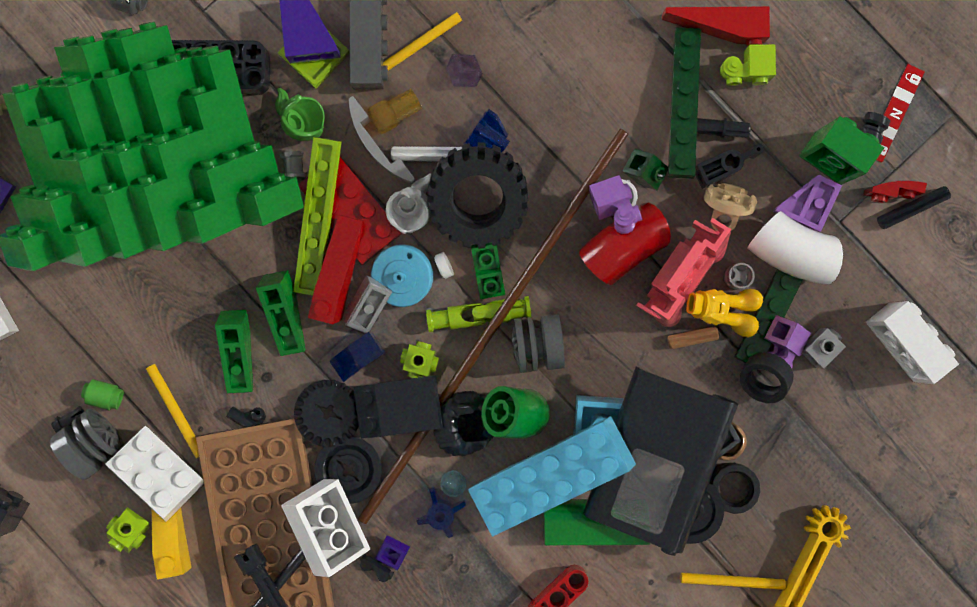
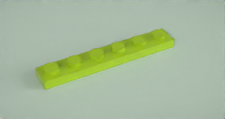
[293,137,341,296]

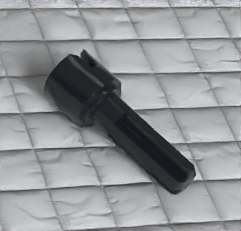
[234,543,288,607]

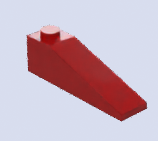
[662,6,770,47]
[308,215,364,325]

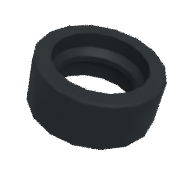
[740,352,794,403]
[709,462,761,514]

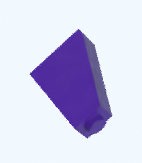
[279,0,341,64]

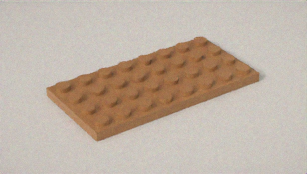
[196,418,334,607]

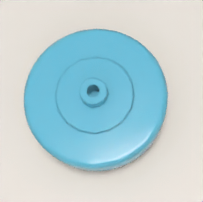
[371,244,433,307]

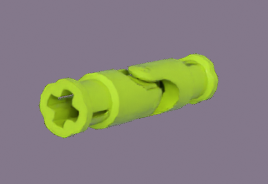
[426,296,532,333]

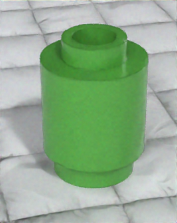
[81,379,124,411]

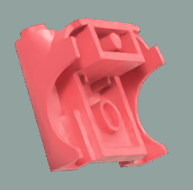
[636,218,731,327]

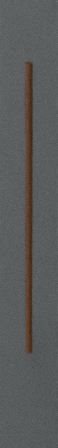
[358,128,629,524]

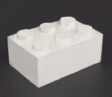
[866,301,959,384]
[105,426,204,522]
[281,479,370,578]

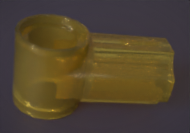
[367,88,422,134]

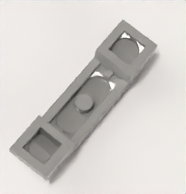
[349,96,416,185]

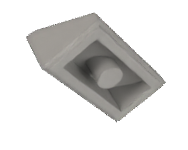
[343,275,392,334]

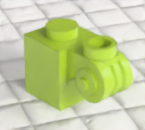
[719,44,776,86]

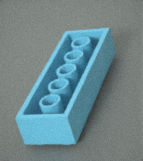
[468,416,636,537]

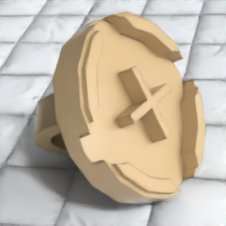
[704,183,757,231]

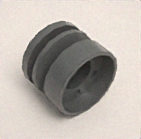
[512,314,565,373]
[50,409,124,480]

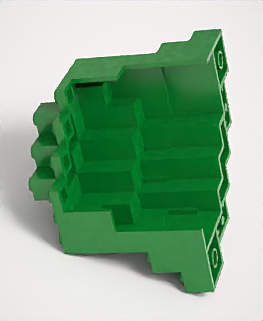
[0,21,304,271]

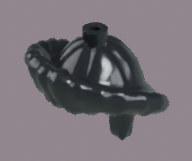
[433,391,494,457]

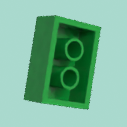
[799,116,885,185]

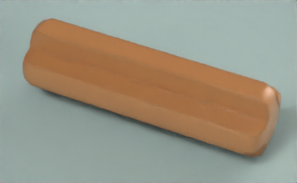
[667,326,719,349]

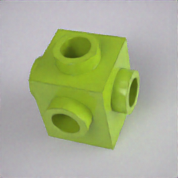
[400,341,439,378]
[106,507,149,553]

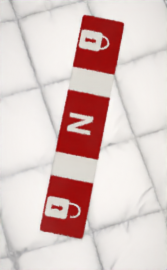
[876,64,925,162]

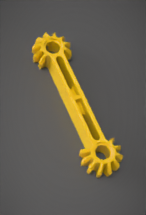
[774,505,851,607]

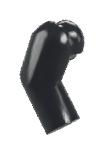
[226,406,266,428]

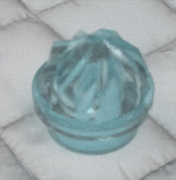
[440,471,466,497]

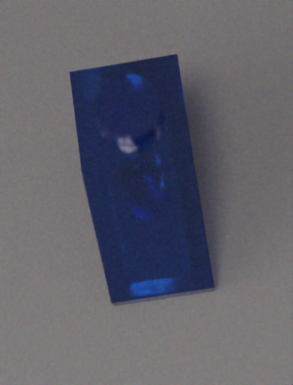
[329,332,386,382]

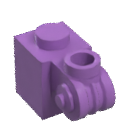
[589,175,642,234]
[765,315,811,369]

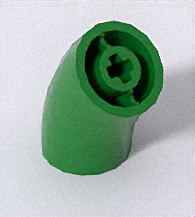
[482,386,550,439]

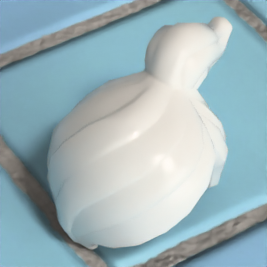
[386,173,431,234]

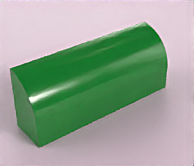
[543,499,650,546]

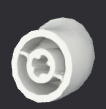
[747,211,843,285]

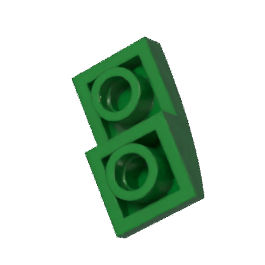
[471,242,505,300]

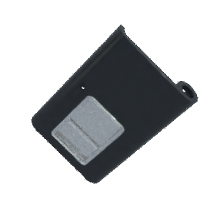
[583,366,739,556]

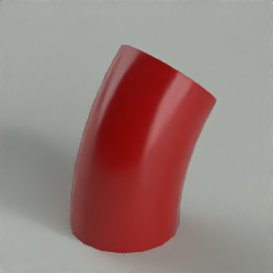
[579,202,671,285]

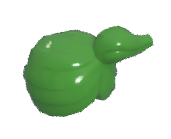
[275,88,325,141]

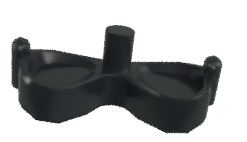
[360,554,394,582]

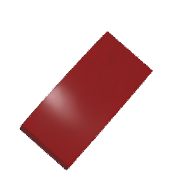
[863,181,927,203]

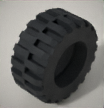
[427,142,529,249]

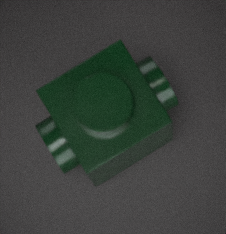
[623,149,668,190]

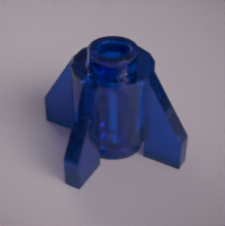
[464,109,510,152]
[416,487,466,538]

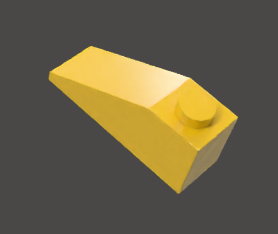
[151,507,192,580]

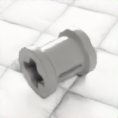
[280,151,306,180]

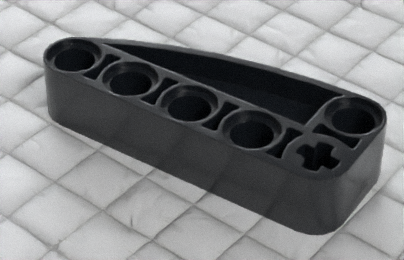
[172,40,270,95]

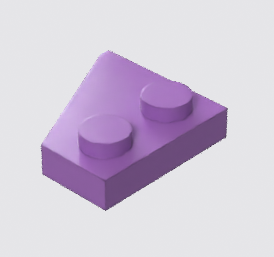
[773,175,842,232]

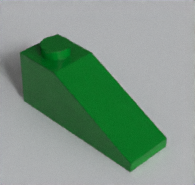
[256,270,306,356]
[215,310,253,393]

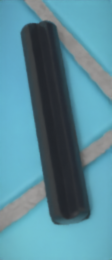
[877,186,951,229]

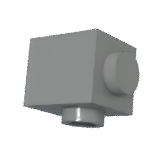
[802,328,846,369]

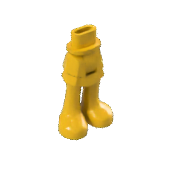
[686,288,763,337]

